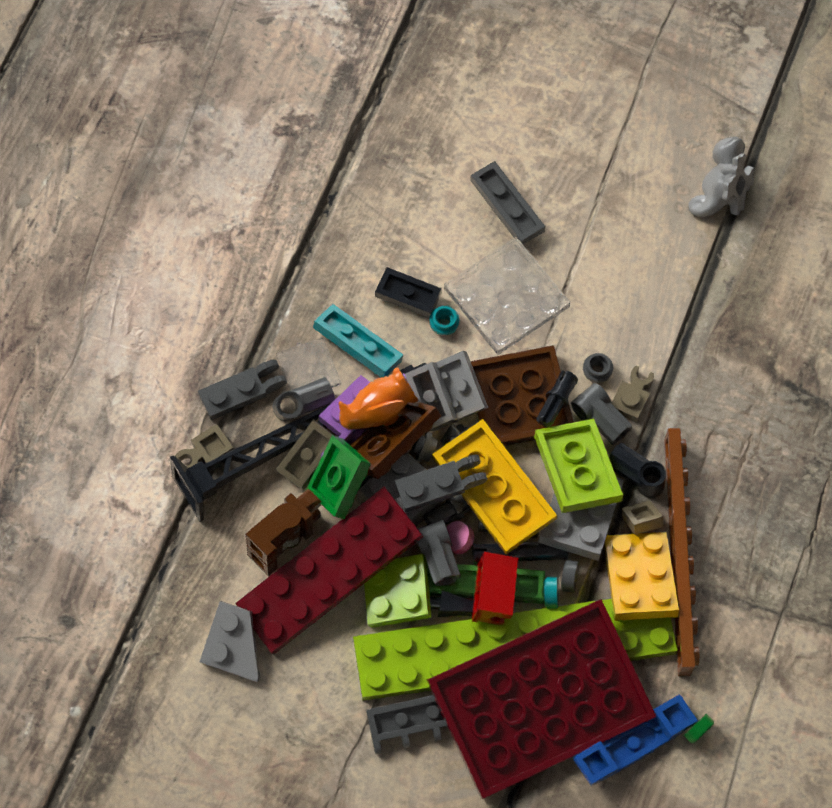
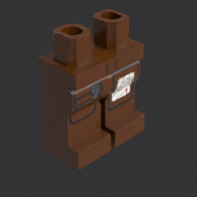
[245,489,321,576]

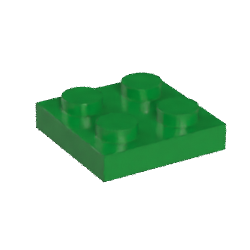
[306,435,371,519]

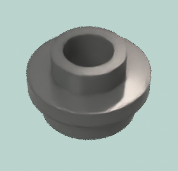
[583,353,613,383]

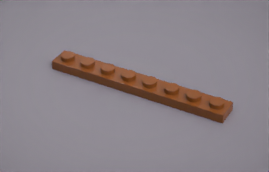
[664,428,700,676]

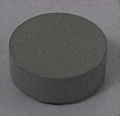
[561,560,579,593]

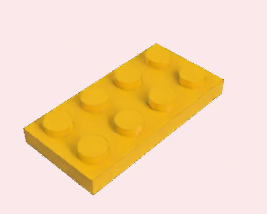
[432,419,557,555]

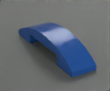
[573,694,698,786]

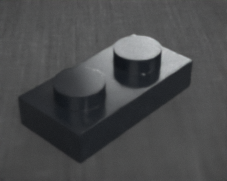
[375,267,442,318]

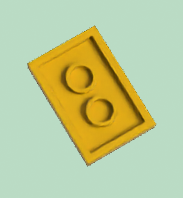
[604,532,679,621]

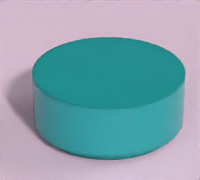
[544,577,559,609]

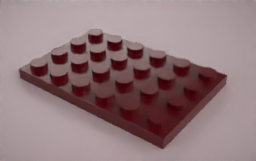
[427,599,656,799]

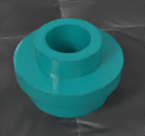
[429,306,460,335]

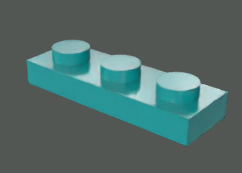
[313,304,403,377]

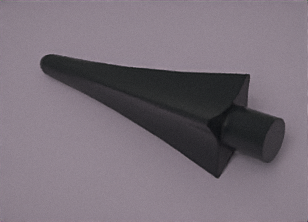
[430,590,474,617]

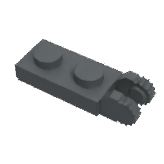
[198,359,287,420]
[395,455,488,512]

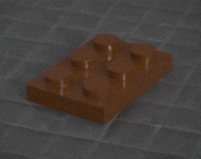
[350,401,441,479]

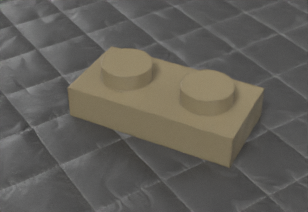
[276,419,335,488]

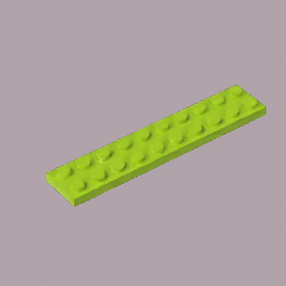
[353,599,677,701]

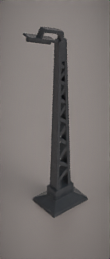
[170,363,426,523]

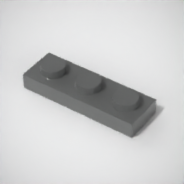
[470,161,545,246]

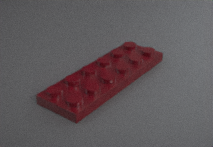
[235,486,424,654]

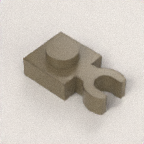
[611,365,654,423]
[176,424,234,468]

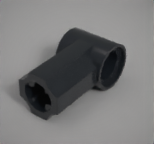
[609,442,666,498]

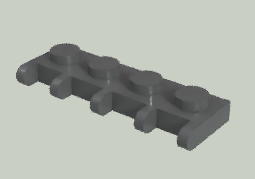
[366,695,447,755]

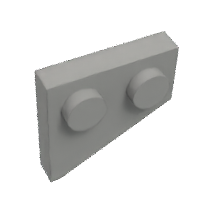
[199,601,260,682]

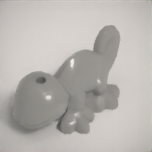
[689,137,754,217]

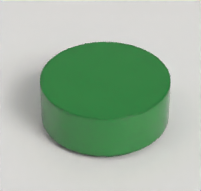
[684,713,715,744]

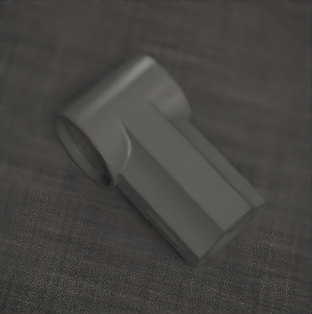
[273,377,335,421]
[571,383,632,445]
[418,519,461,586]

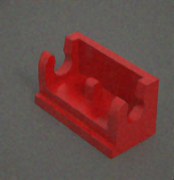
[472,552,518,625]

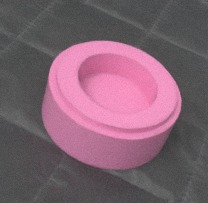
[446,521,474,554]

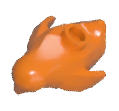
[339,367,419,430]

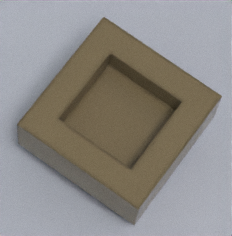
[622,500,663,535]

